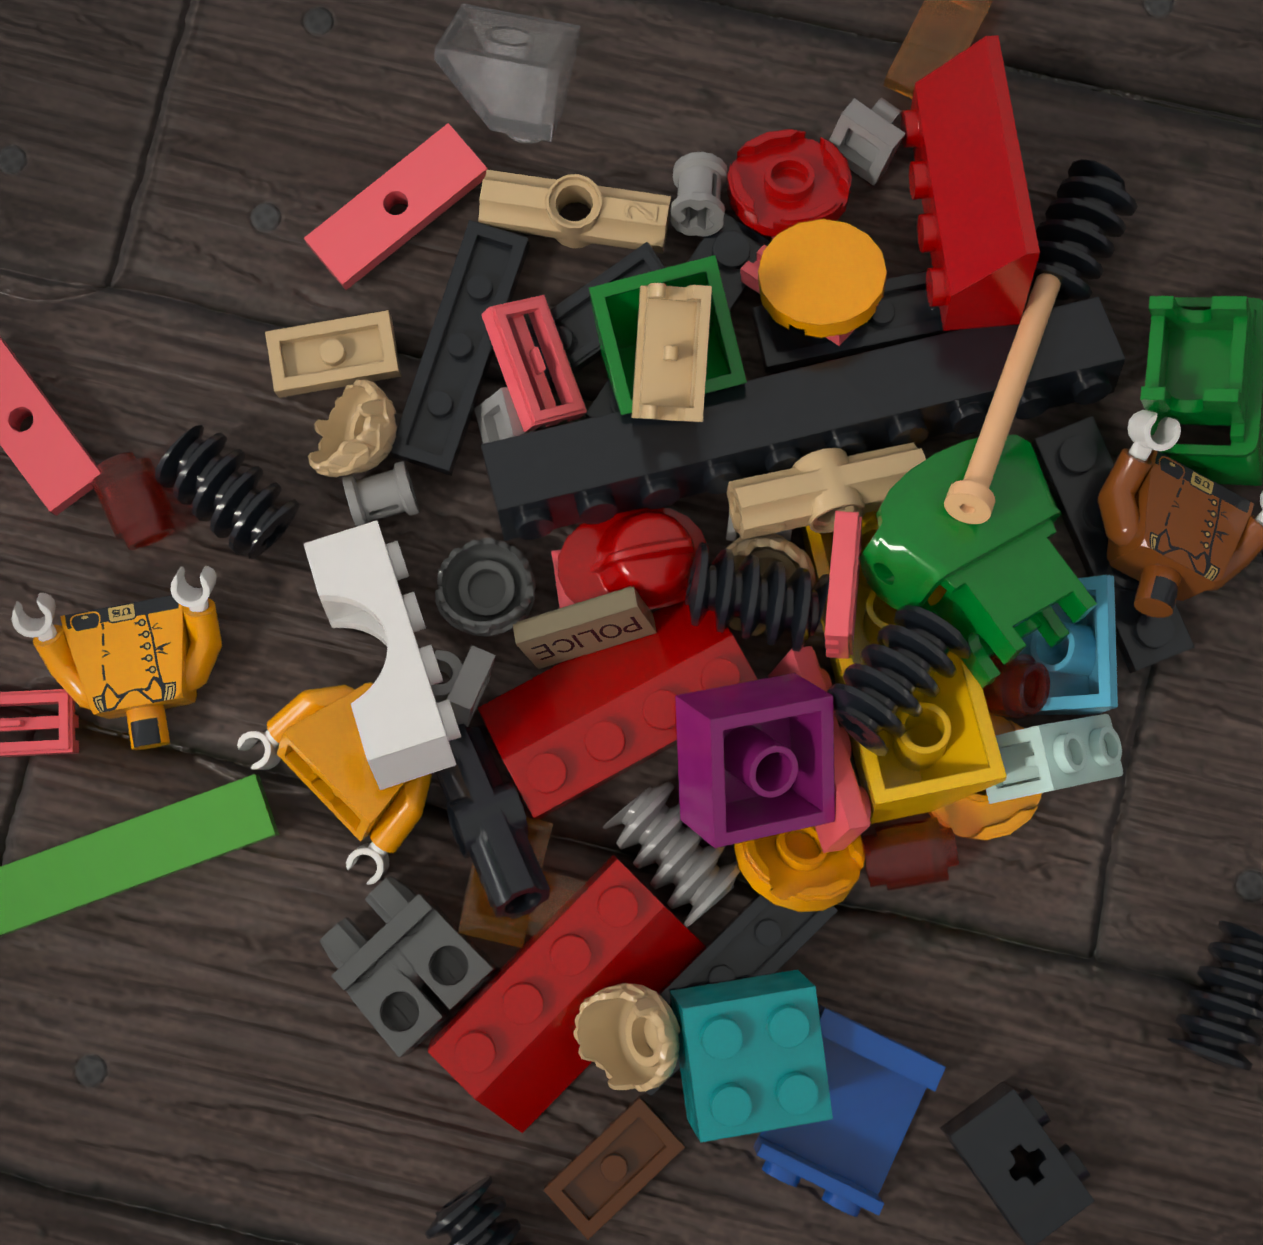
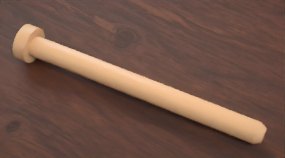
[944,273,1061,524]

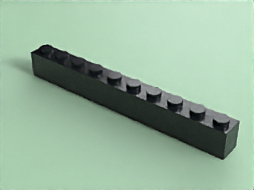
[481,296,1126,541]

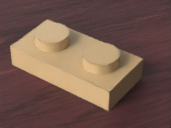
[265,310,401,398]

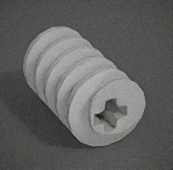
[603,781,740,927]

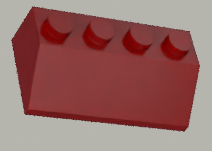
[901,35,1040,331]
[478,601,758,820]
[427,854,705,1133]

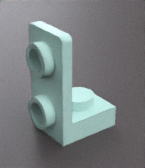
[986,714,1123,804]

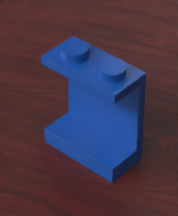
[753,1004,946,1217]

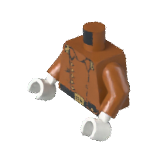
[1098,410,1263,618]

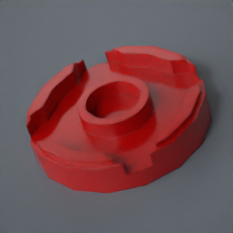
[727,129,852,237]

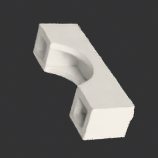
[303,520,461,790]

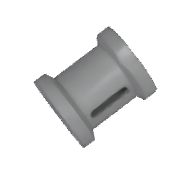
[670,152,728,237]
[343,461,420,527]

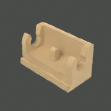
[631,283,712,422]

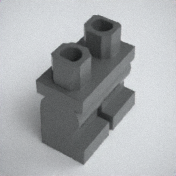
[320,876,500,1058]

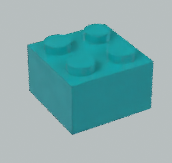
[670,969,833,1143]

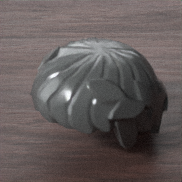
[435,538,536,636]

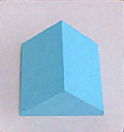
[999,575,1118,715]

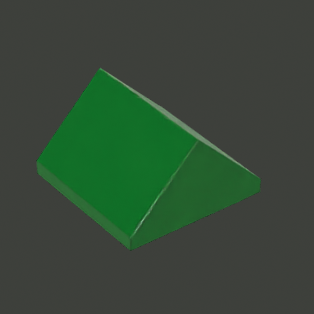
[588,255,747,415]

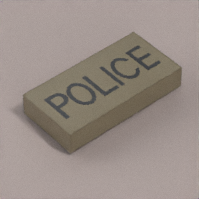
[513,586,657,669]

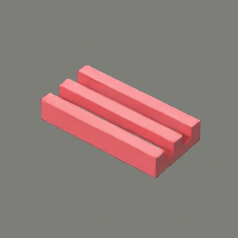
[481,295,587,433]
[824,511,862,659]
[0,689,79,757]

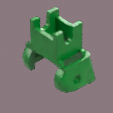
[1140,296,1263,486]
[859,434,1097,688]

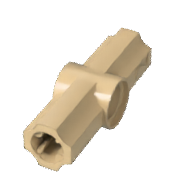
[478,170,671,254]
[727,442,926,540]

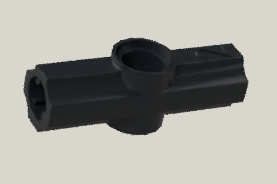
[435,723,550,919]

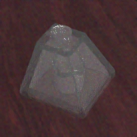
[434,3,581,143]

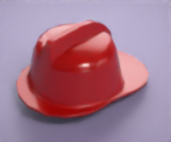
[558,508,709,610]

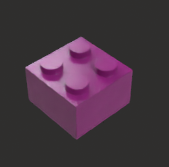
[675,673,835,848]

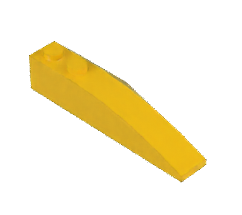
[801,510,1007,824]

